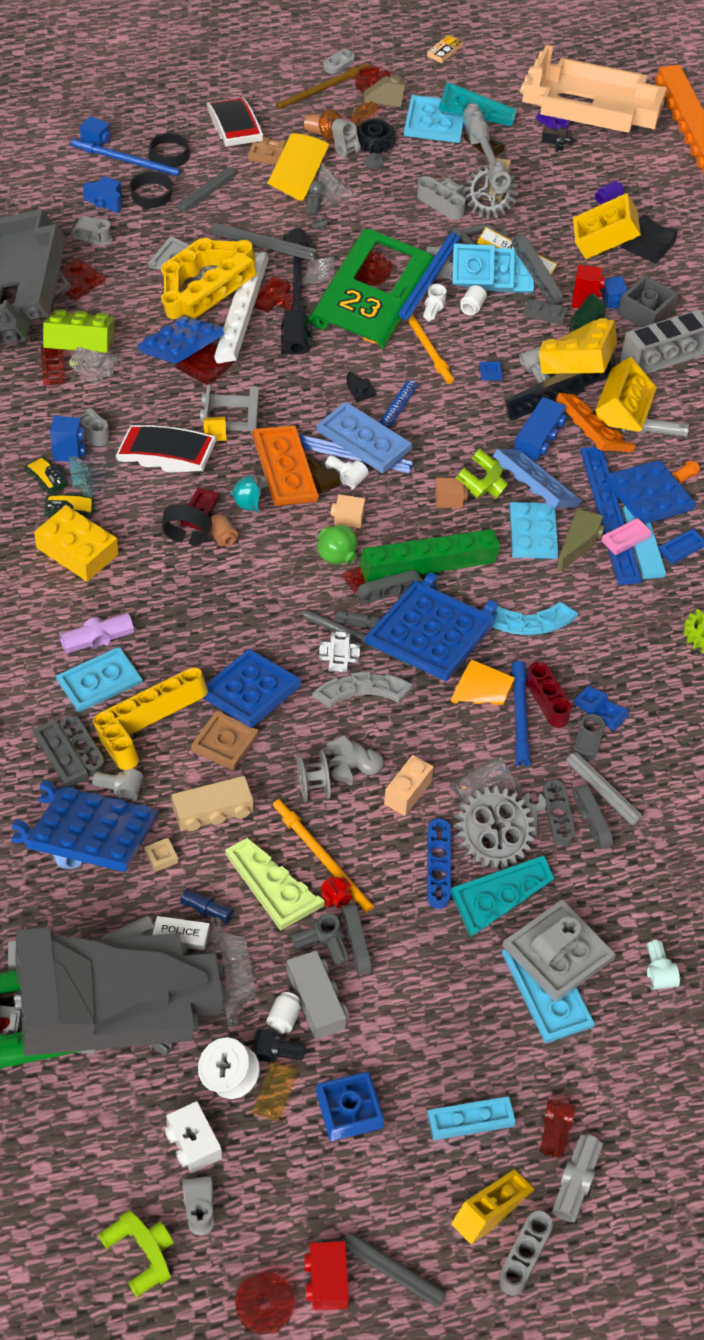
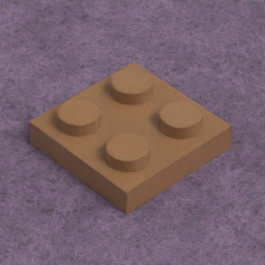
[191,710,259,771]

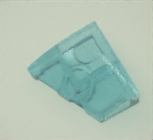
[69,457,93,500]

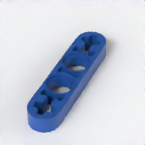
[427,818,451,909]

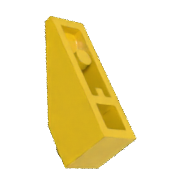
[451,1169,535,1245]

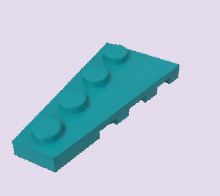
[438,82,517,126]
[450,855,554,937]

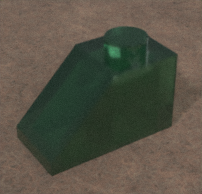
[569,293,607,333]

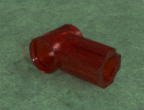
[539,1099,576,1158]

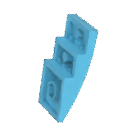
[452,244,534,293]

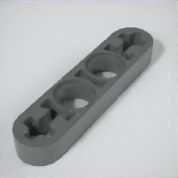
[512,234,563,305]

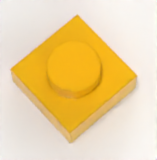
[203,417,226,441]

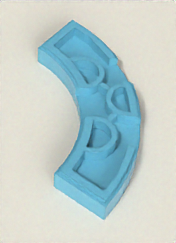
[493,601,578,635]

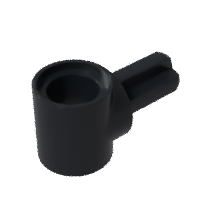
[252,1029,306,1065]

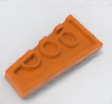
[556,393,636,452]

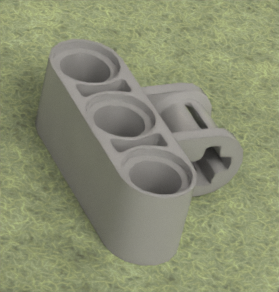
[417,176,466,220]

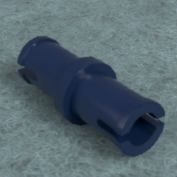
[180,888,234,924]

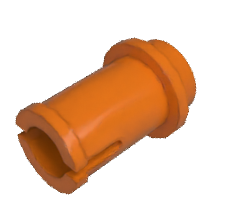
[672,460,700,484]

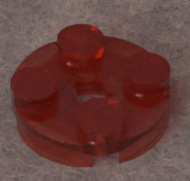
[355,66,391,94]
[354,251,392,285]
[235,1272,295,1335]

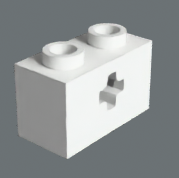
[164,1101,222,1173]

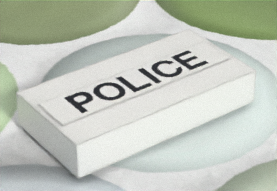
[152,916,210,951]

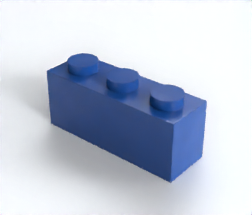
[514,397,567,461]

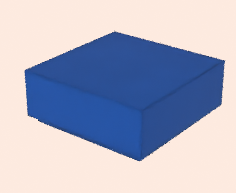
[479,361,503,380]

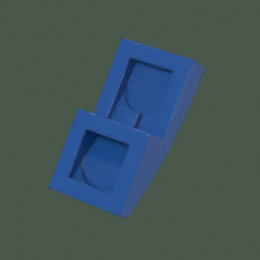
[574,686,629,731]

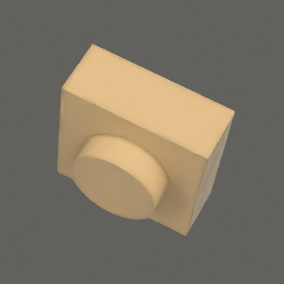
[144,838,178,872]

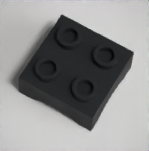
[621,214,678,264]

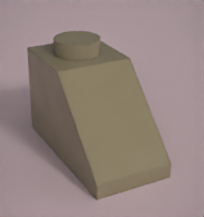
[363,75,405,107]

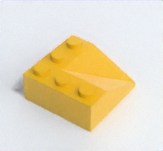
[538,318,617,374]

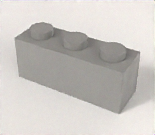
[286,950,349,1040]

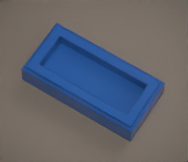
[658,528,704,565]

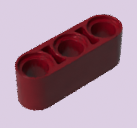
[526,661,572,728]

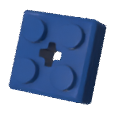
[316,1071,384,1141]

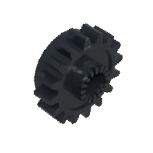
[356,119,396,154]

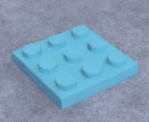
[404,95,464,143]

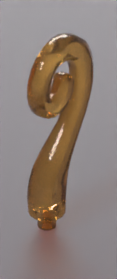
[319,101,378,144]

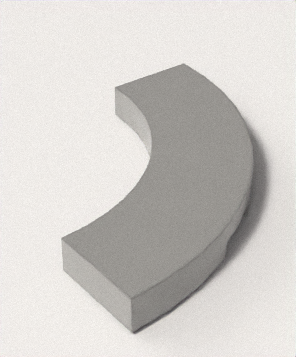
[312,672,413,708]

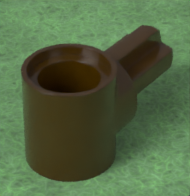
[307,456,340,494]

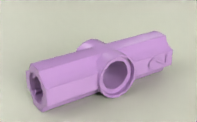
[59,613,134,654]

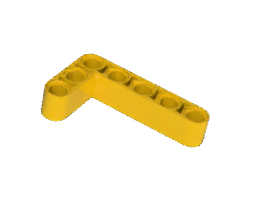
[93,668,208,770]

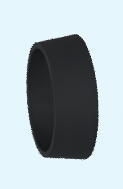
[148,133,190,168]
[129,171,173,208]
[162,504,212,545]

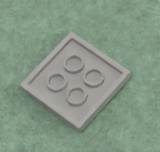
[503,899,616,1003]

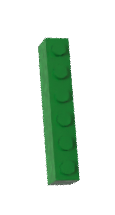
[359,529,500,583]

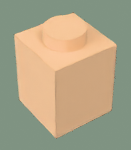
[331,495,365,528]

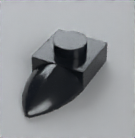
[346,372,376,402]

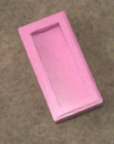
[602,518,652,556]

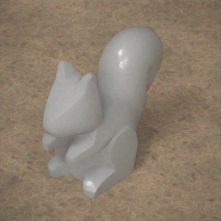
[325,735,384,785]

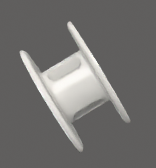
[198,1037,260,1099]

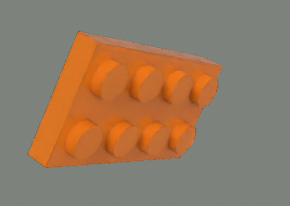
[252,425,319,506]

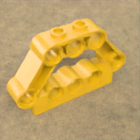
[161,238,257,319]

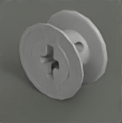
[297,749,331,803]

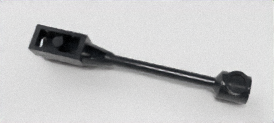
[281,228,313,355]

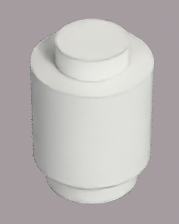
[461,285,487,315]
[266,992,301,1034]

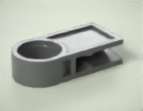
[573,714,605,761]

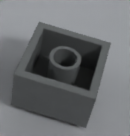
[618,275,679,328]

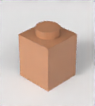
[435,478,468,508]

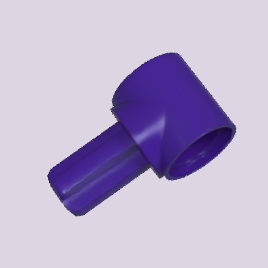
[536,111,569,136]

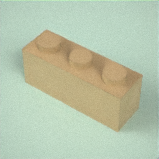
[171,776,253,831]

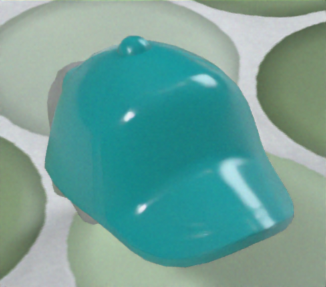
[231,475,268,513]

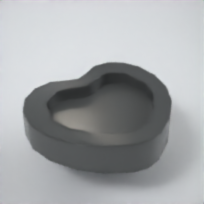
[364,153,383,168]
[310,216,329,230]

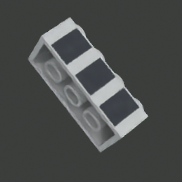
[620,310,704,374]

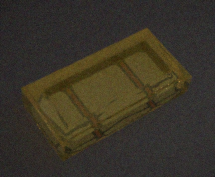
[253,1062,297,1122]

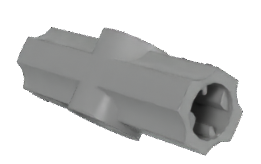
[552,1134,603,1223]

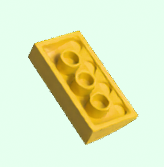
[267,133,329,201]

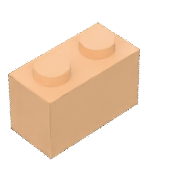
[384,755,434,816]

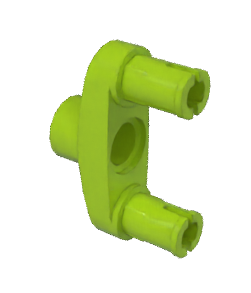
[455,448,508,499]
[97,1210,174,1298]

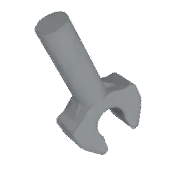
[521,792,546,836]

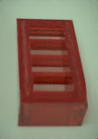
[40,347,65,386]

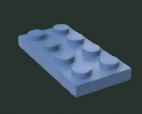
[317,402,412,473]
[493,449,582,509]

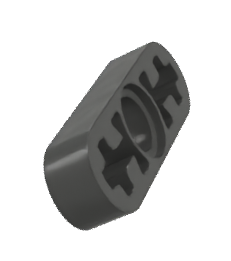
[357,570,423,604]
[59,716,104,775]
[543,780,575,846]
[572,784,613,850]
[341,903,371,975]

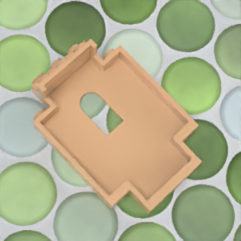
[520,45,667,133]

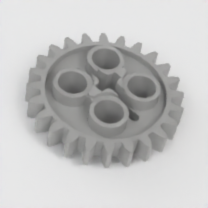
[453,786,536,869]

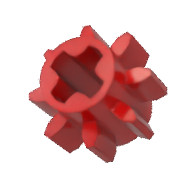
[320,876,352,908]

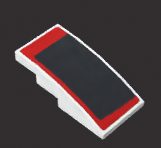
[207,97,263,147]
[116,425,217,473]

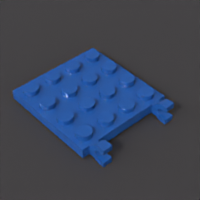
[365,572,498,682]
[11,780,158,872]

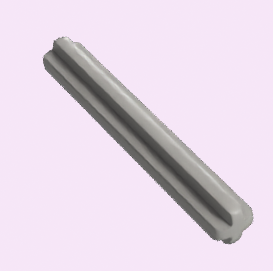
[566,752,642,825]

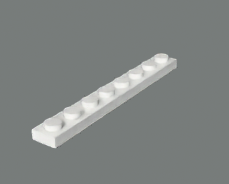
[214,252,269,364]

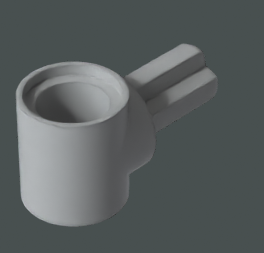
[519,347,550,384]
[93,769,144,802]

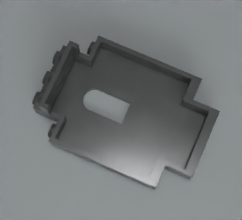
[0,209,66,345]

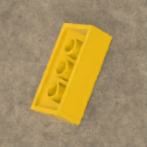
[595,356,657,432]

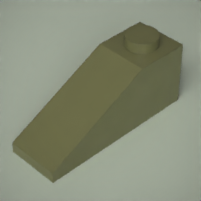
[557,509,605,571]

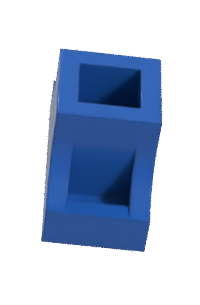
[83,176,122,213]

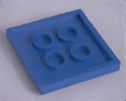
[137,316,225,364]
[605,460,697,524]
[203,649,302,728]

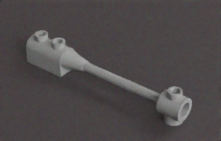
[463,103,511,193]

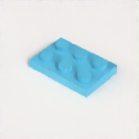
[509,502,558,559]

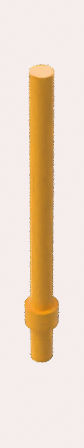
[407,314,454,384]
[273,799,374,913]

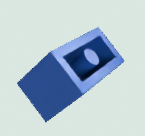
[50,415,87,463]

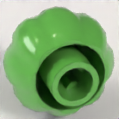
[317,524,358,565]

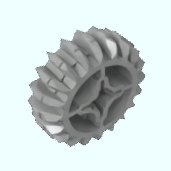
[465,165,518,219]

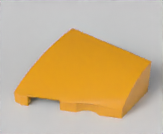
[451,659,515,705]

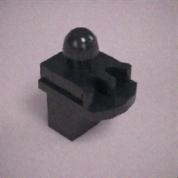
[541,127,575,152]

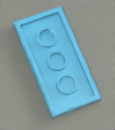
[502,949,595,1043]

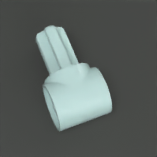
[647,939,680,990]

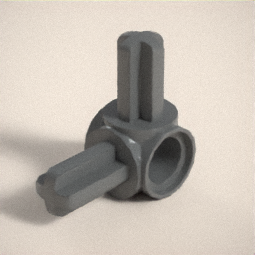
[291,913,349,965]

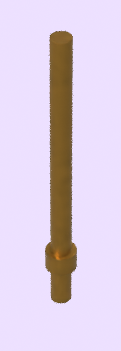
[276,63,370,110]

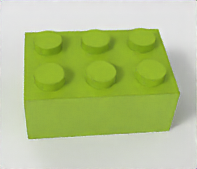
[43,309,114,353]

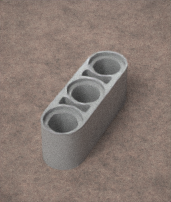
[499,1211,553,1296]

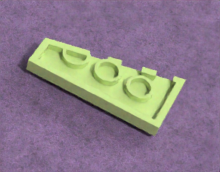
[225,838,325,931]

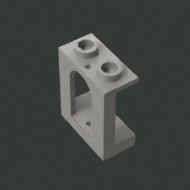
[200,384,259,431]

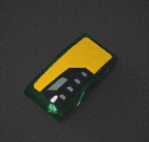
[24,456,69,494]
[44,494,94,519]

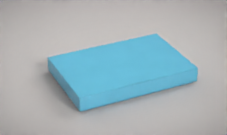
[56,646,143,713]

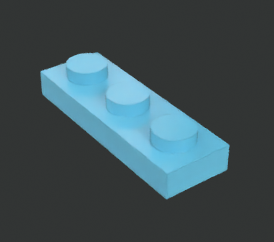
[427,1096,516,1140]

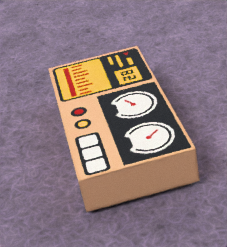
[427,34,463,63]

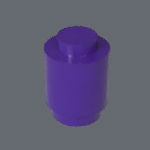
[595,180,624,205]

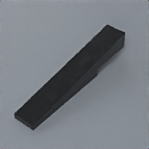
[505,354,616,421]

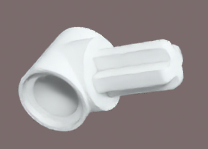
[423,284,446,322]
[325,456,369,490]

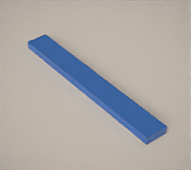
[580,447,641,585]

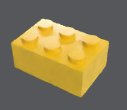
[573,193,641,259]
[34,505,119,582]

